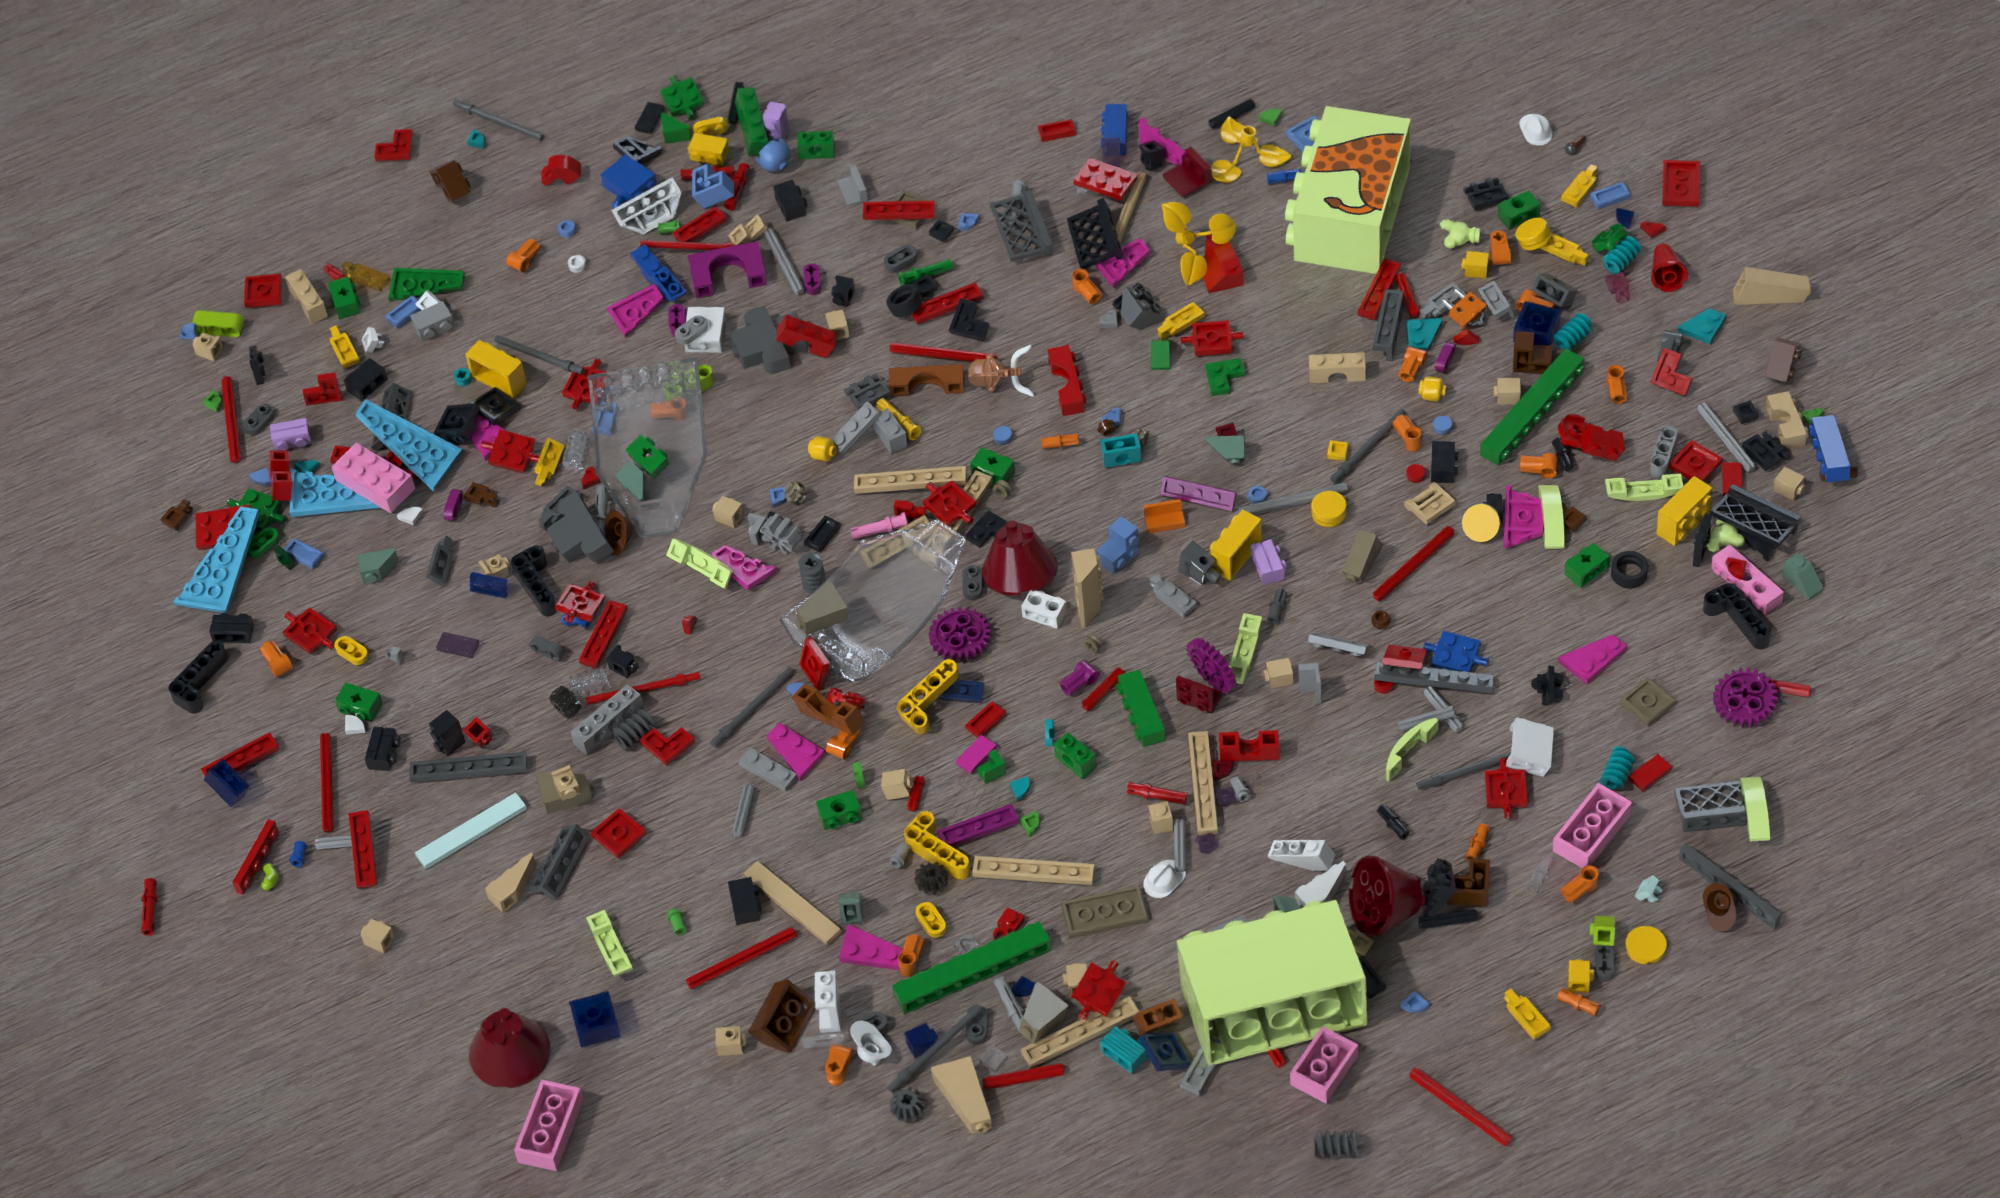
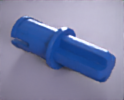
[1266,169,1302,184]

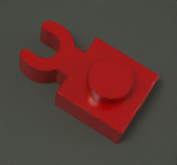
[893,500,927,520]
[993,907,1025,939]

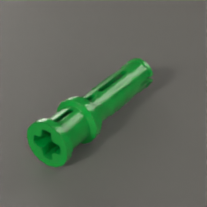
[898,259,953,286]

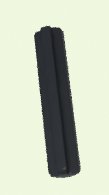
[727,82,744,124]
[1208,99,1255,129]
[1418,909,1478,929]

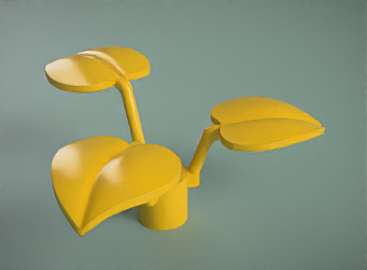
[1211,116,1291,183]
[1161,202,1236,285]

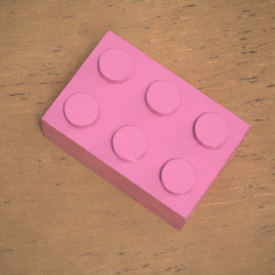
[1290,1026,1358,1104]

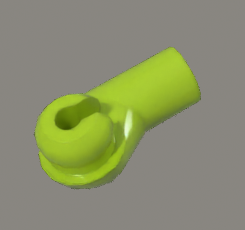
[261,863,279,891]

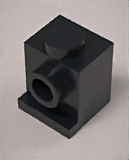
[1139,140,1163,171]
[831,275,855,306]
[1483,493,1503,524]
[606,645,638,679]

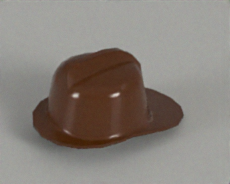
[605,511,633,556]
[1703,883,1737,931]

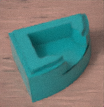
[467,129,485,149]
[294,460,320,473]
[1045,719,1055,746]
[1010,776,1030,801]

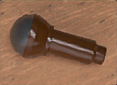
[1565,135,1586,155]

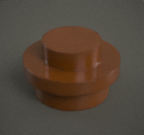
[1097,419,1115,436]
[1371,610,1391,629]

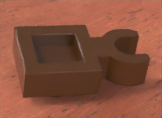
[1562,502,1587,532]

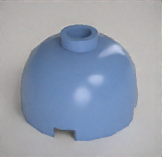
[755,137,791,172]

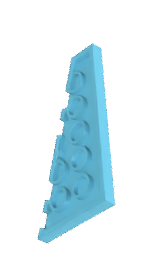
[356,399,462,491]
[290,469,402,517]
[173,507,260,614]

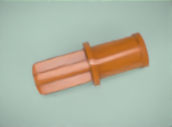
[1041,434,1079,449]

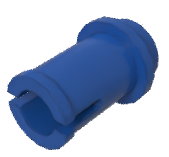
[289,841,307,867]

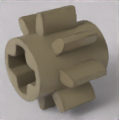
[784,481,808,504]

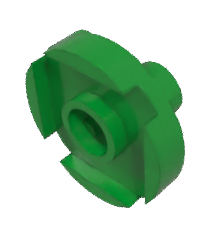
[1591,223,1628,253]

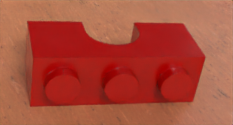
[776,314,836,358]
[268,450,292,501]
[1219,730,1280,761]

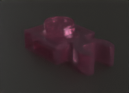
[1605,272,1630,303]

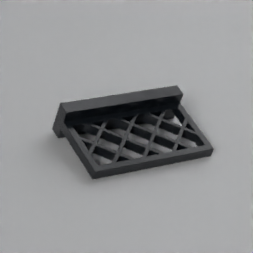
[1067,198,1124,270]
[1710,484,1801,547]

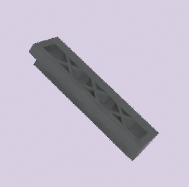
[1373,289,1404,361]
[371,382,412,451]
[529,824,590,900]

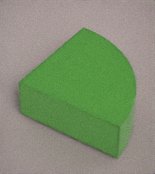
[1258,109,1282,126]
[202,389,222,413]
[1801,408,1824,425]
[853,762,866,790]
[1020,811,1040,837]

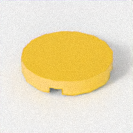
[1462,504,1501,542]
[1625,926,1667,964]

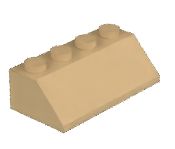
[1071,548,1104,628]

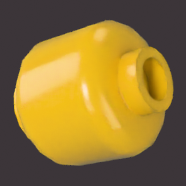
[1419,376,1447,402]
[808,436,837,462]

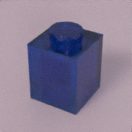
[904,1023,938,1059]

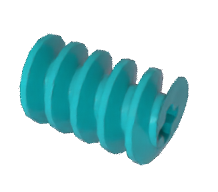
[1603,236,1642,275]
[1553,313,1592,351]
[1599,746,1635,790]

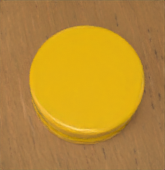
[1515,218,1552,251]
[1311,491,1347,527]

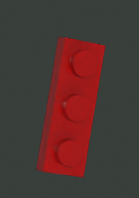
[673,206,727,242]

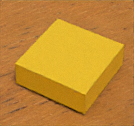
[1327,440,1349,461]

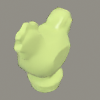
[1440,219,1480,248]
[1706,513,1745,552]

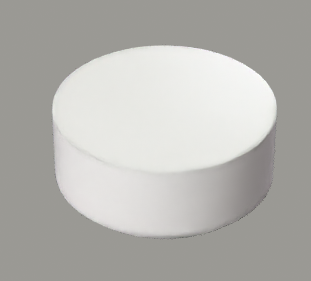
[568,255,586,273]

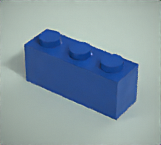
[1101,104,1127,156]

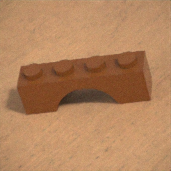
[889,364,964,397]
[792,684,865,736]

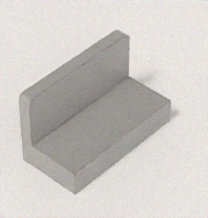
[837,165,868,207]
[1478,281,1515,319]
[1298,663,1321,704]

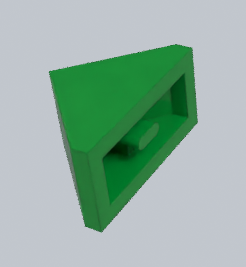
[661,112,692,144]
[1151,339,1171,370]

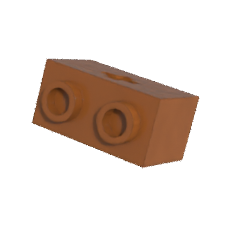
[1133,998,1183,1036]

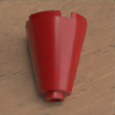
[1651,244,1688,292]

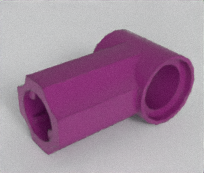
[1059,660,1100,696]

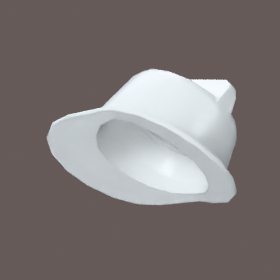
[1519,114,1552,146]
[1143,860,1186,898]
[850,1021,892,1066]

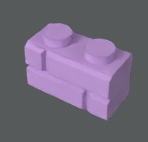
[763,102,790,142]
[270,418,312,450]
[1251,539,1287,585]

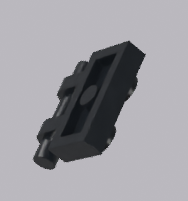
[1463,178,1508,211]
[1742,430,1791,471]

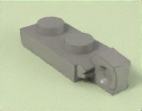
[1420,282,1466,319]
[1150,575,1197,618]

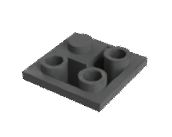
[1121,286,1166,330]

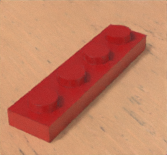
[863,200,935,220]
[1358,258,1401,320]
[911,282,984,325]
[579,600,628,668]
[201,732,280,786]
[348,810,378,889]
[232,819,279,895]

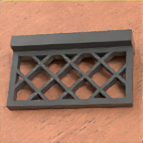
[990,190,1052,261]
[1674,781,1748,832]

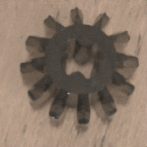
[549,686,581,719]
[914,860,949,895]

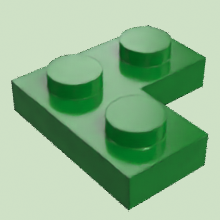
[1205,358,1245,396]

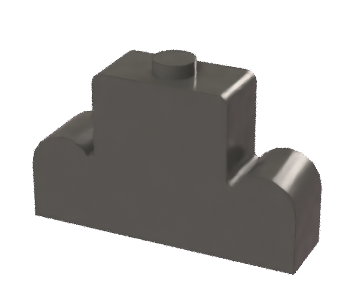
[730,305,791,374]
[547,491,614,562]

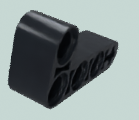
[511,545,557,617]
[1703,583,1771,650]
[168,641,228,714]

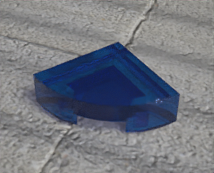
[1616,208,1634,229]
[1011,976,1035,997]

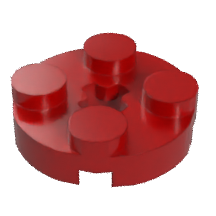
[1558,414,1588,448]
[827,687,866,710]

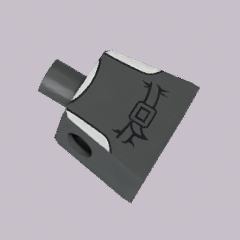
[1178,540,1222,585]

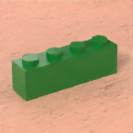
[735,87,768,156]
[1116,669,1165,747]

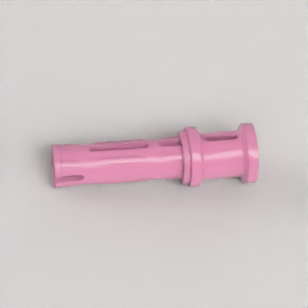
[850,512,907,540]

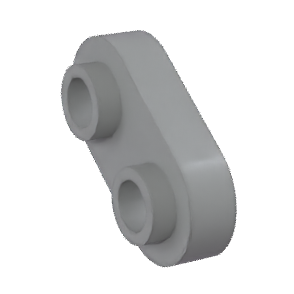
[675,316,708,345]

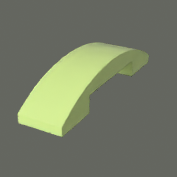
[1605,474,1683,501]
[1538,485,1564,549]
[666,538,733,588]
[1229,613,1262,684]
[1386,718,1439,782]
[1740,777,1770,841]
[586,910,633,977]

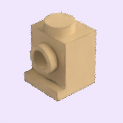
[193,333,224,361]
[478,554,510,585]
[551,765,581,801]

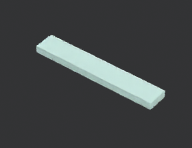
[415,792,527,869]

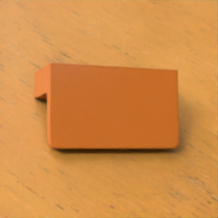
[1144,499,1185,534]

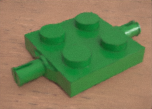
[660,75,705,121]
[227,488,286,531]

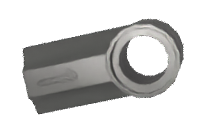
[1657,330,1683,361]

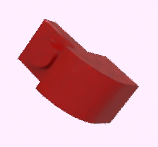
[541,155,581,186]

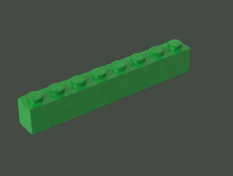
[1480,348,1585,466]
[892,921,1051,1014]

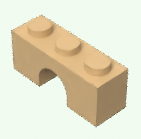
[285,269,328,324]
[1309,352,1365,383]
[1766,391,1809,449]

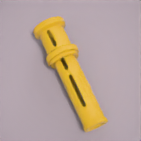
[876,398,922,440]

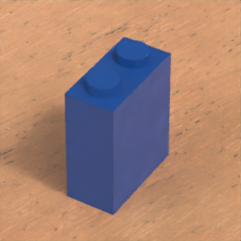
[600,154,657,202]

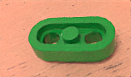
[247,527,279,558]

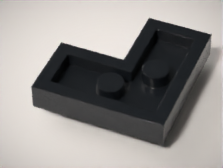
[949,298,990,342]
[965,510,1008,548]

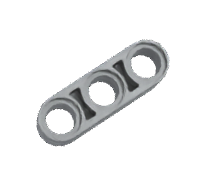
[1650,426,1678,479]

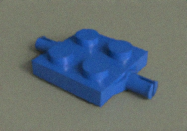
[1423,631,1489,672]

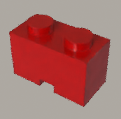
[1581,424,1625,461]

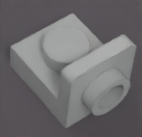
[747,513,766,546]

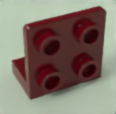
[1163,146,1212,198]
[1176,676,1222,714]

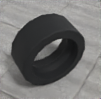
[886,284,923,317]
[1611,551,1648,588]

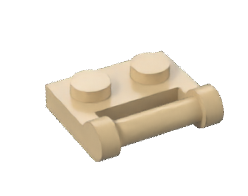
[1404,482,1455,525]

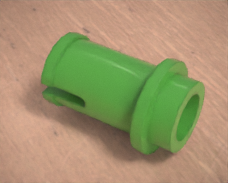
[658,220,681,234]
[667,908,687,935]

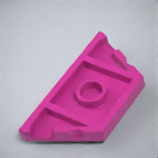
[1504,485,1543,549]

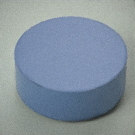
[558,220,576,238]
[1433,416,1452,434]
[993,426,1012,445]
[1248,486,1267,504]

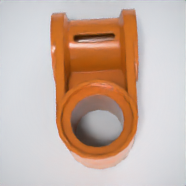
[1490,230,1511,266]
[825,1044,854,1085]

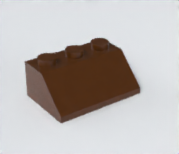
[748,979,815,1053]

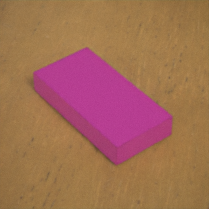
[956,735,997,774]

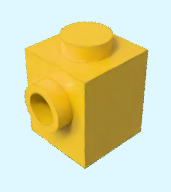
[1461,251,1489,279]
[1568,959,1594,993]

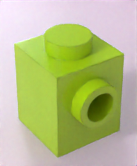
[1589,916,1615,946]

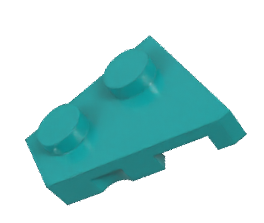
[1678,308,1726,344]
[1406,318,1442,352]

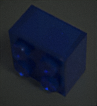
[1513,301,1561,346]
[569,991,621,1048]

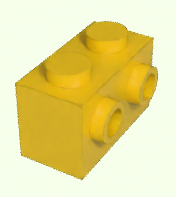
[688,133,730,166]

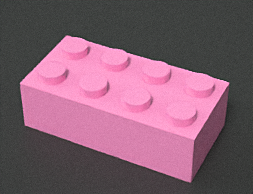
[332,443,415,513]
[1553,783,1632,868]
[514,1080,584,1171]

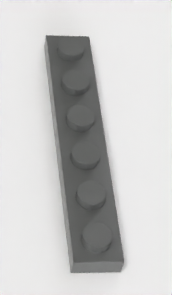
[1374,662,1494,693]
[409,752,527,782]
[1679,843,1781,929]

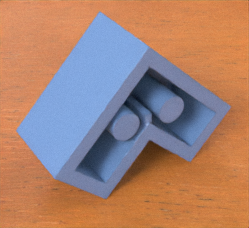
[692,164,734,209]
[1096,516,1140,574]

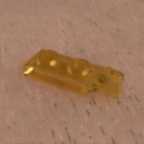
[341,261,391,292]

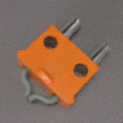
[1442,288,1487,330]

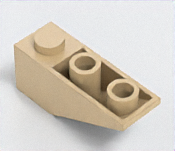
[485,852,536,913]

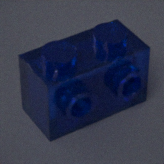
[204,759,250,807]

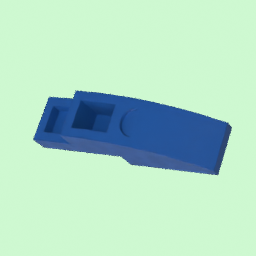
[630,244,687,302]

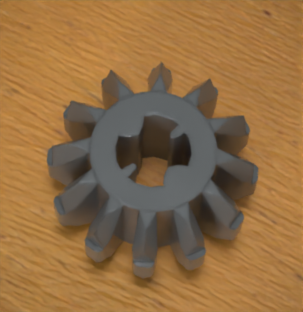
[890,1086,926,1123]

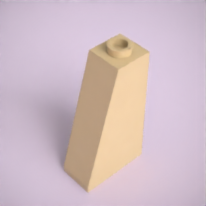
[1733,267,1812,305]
[931,1056,992,1134]

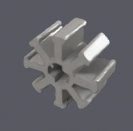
[760,514,802,554]

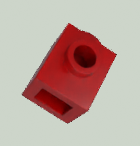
[463,716,494,748]

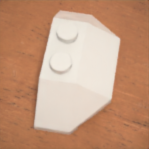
[611,177,681,235]

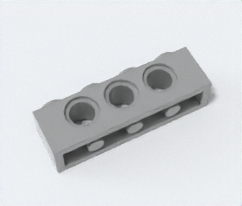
[571,684,644,756]

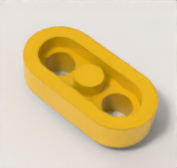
[693,117,729,136]
[334,636,368,665]
[916,902,946,938]

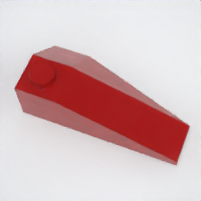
[1204,234,1244,294]

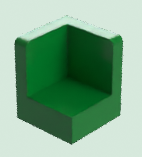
[977,749,1006,784]

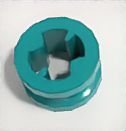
[454,368,471,386]

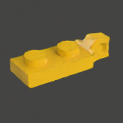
[1561,164,1598,207]
[1539,233,1589,266]
[1157,302,1205,339]
[329,326,360,369]
[534,438,565,487]
[1504,989,1551,1040]

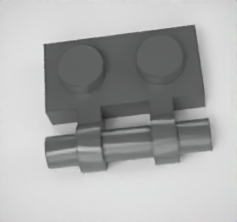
[844,374,891,410]

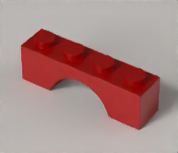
[1047,345,1087,417]

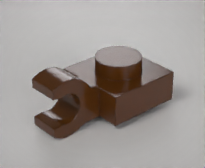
[464,482,499,507]
[160,499,193,531]

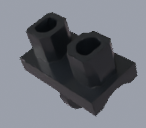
[1531,665,1563,706]

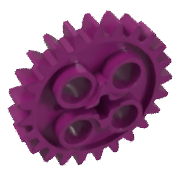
[929,606,992,662]
[1186,637,1237,694]
[1713,667,1778,728]

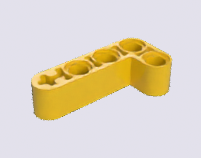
[897,659,960,734]
[904,811,970,880]

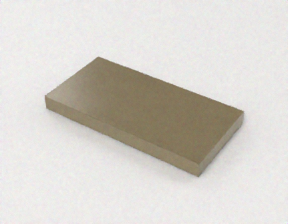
[1061,885,1149,939]

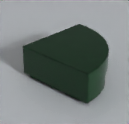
[275,545,295,570]

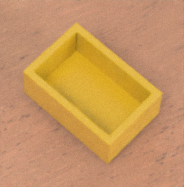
[465,340,527,399]
[1656,476,1713,546]
[1210,509,1262,581]

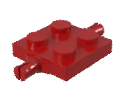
[1181,320,1244,356]
[562,358,610,410]
[480,429,540,474]
[923,480,977,527]
[555,581,605,623]
[283,607,337,655]
[1485,758,1527,819]
[1071,960,1127,1020]

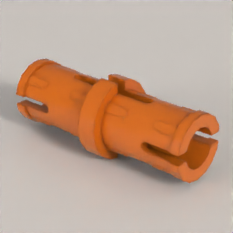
[1465,823,1490,862]
[1557,987,1600,1016]

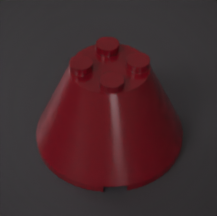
[982,521,1058,595]
[1349,855,1426,937]
[469,1008,551,1088]

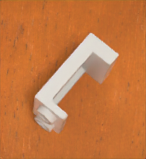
[684,307,726,353]
[1506,717,1554,777]
[815,971,841,1033]

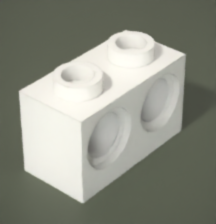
[1021,590,1067,629]

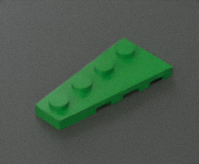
[388,268,465,302]

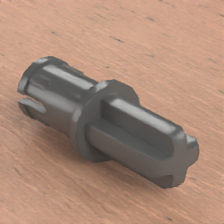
[1267,588,1287,624]

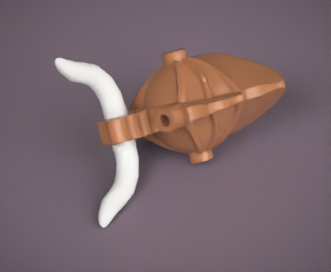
[968,345,1034,397]

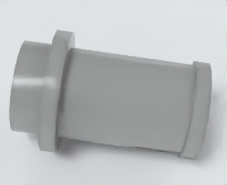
[1230,776,1250,802]
[890,842,911,869]

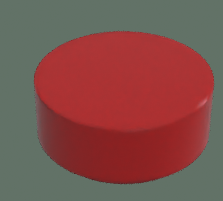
[1406,464,1425,483]
[1374,680,1394,694]

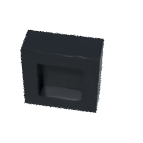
[929,219,954,242]
[912,274,938,298]
[1733,400,1759,424]

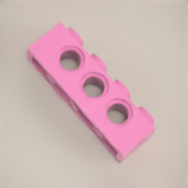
[1711,544,1784,615]

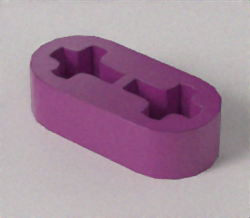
[803,263,821,295]
[668,304,686,336]
[1435,341,1456,373]
[443,489,463,521]

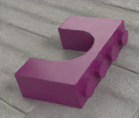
[688,242,767,299]

